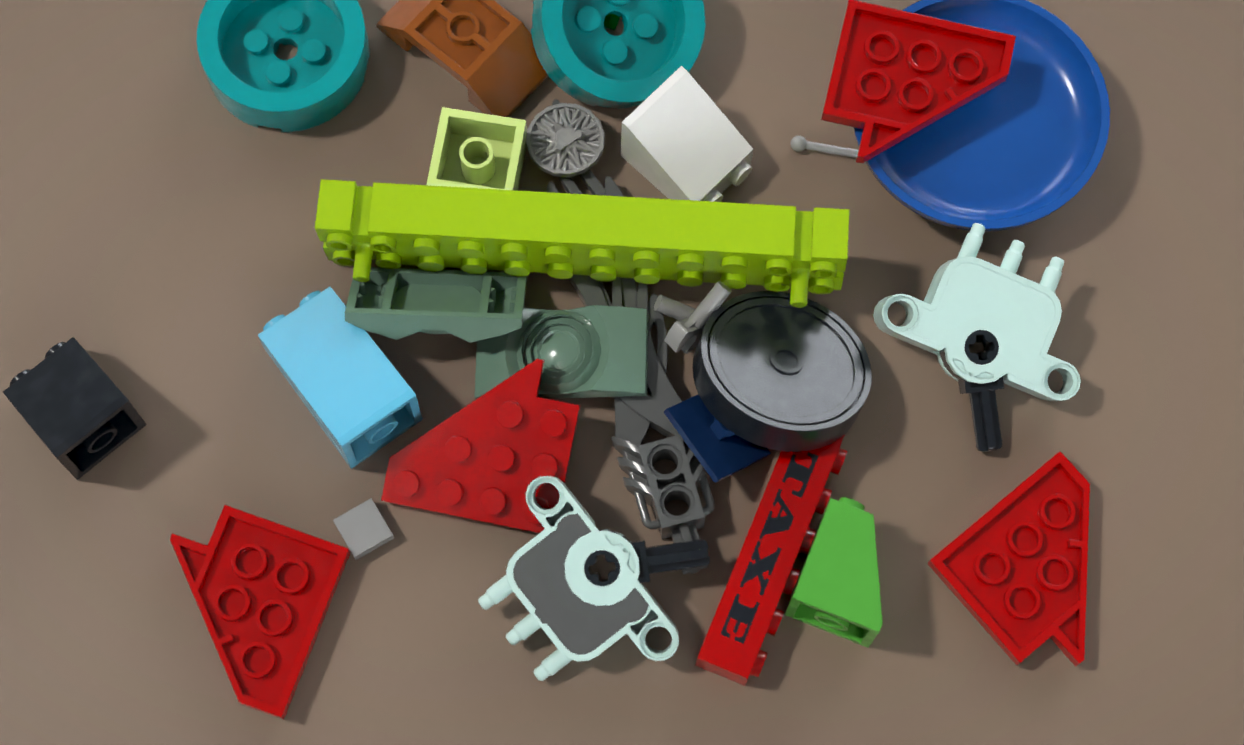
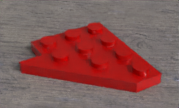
[381,358,581,533]

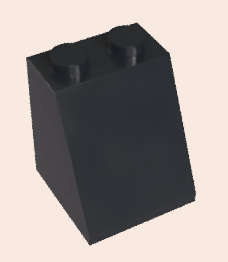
[3,337,147,480]

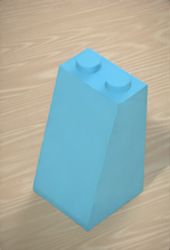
[258,287,423,469]

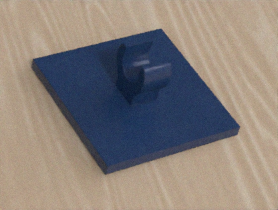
[664,394,771,483]

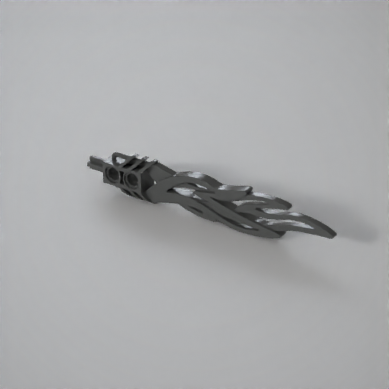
[547,99,715,574]

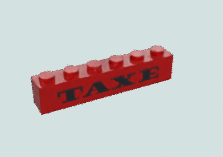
[695,435,848,686]

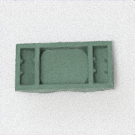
[345,267,527,343]
[475,305,649,399]

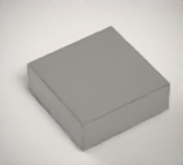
[333,498,394,560]

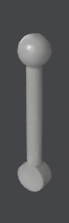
[791,135,867,165]

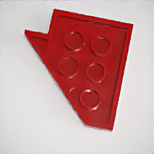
[821,0,1016,164]
[927,451,1090,667]
[170,505,351,720]

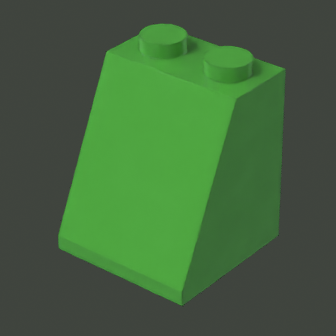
[785,497,883,648]

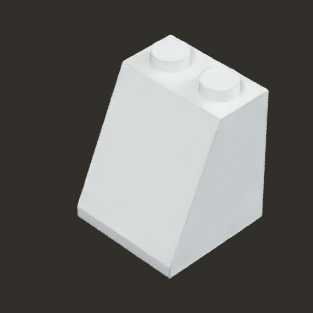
[621,66,753,202]

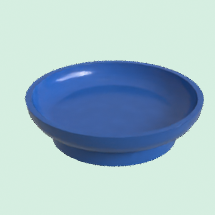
[853,0,1110,231]

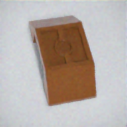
[376,0,548,117]

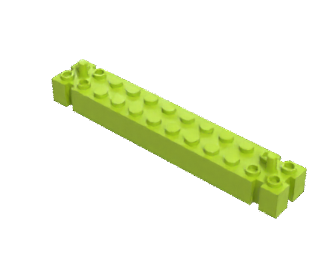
[315,179,850,308]

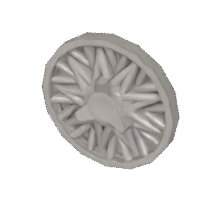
[526,103,605,177]

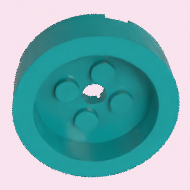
[196,0,370,132]
[531,0,705,109]

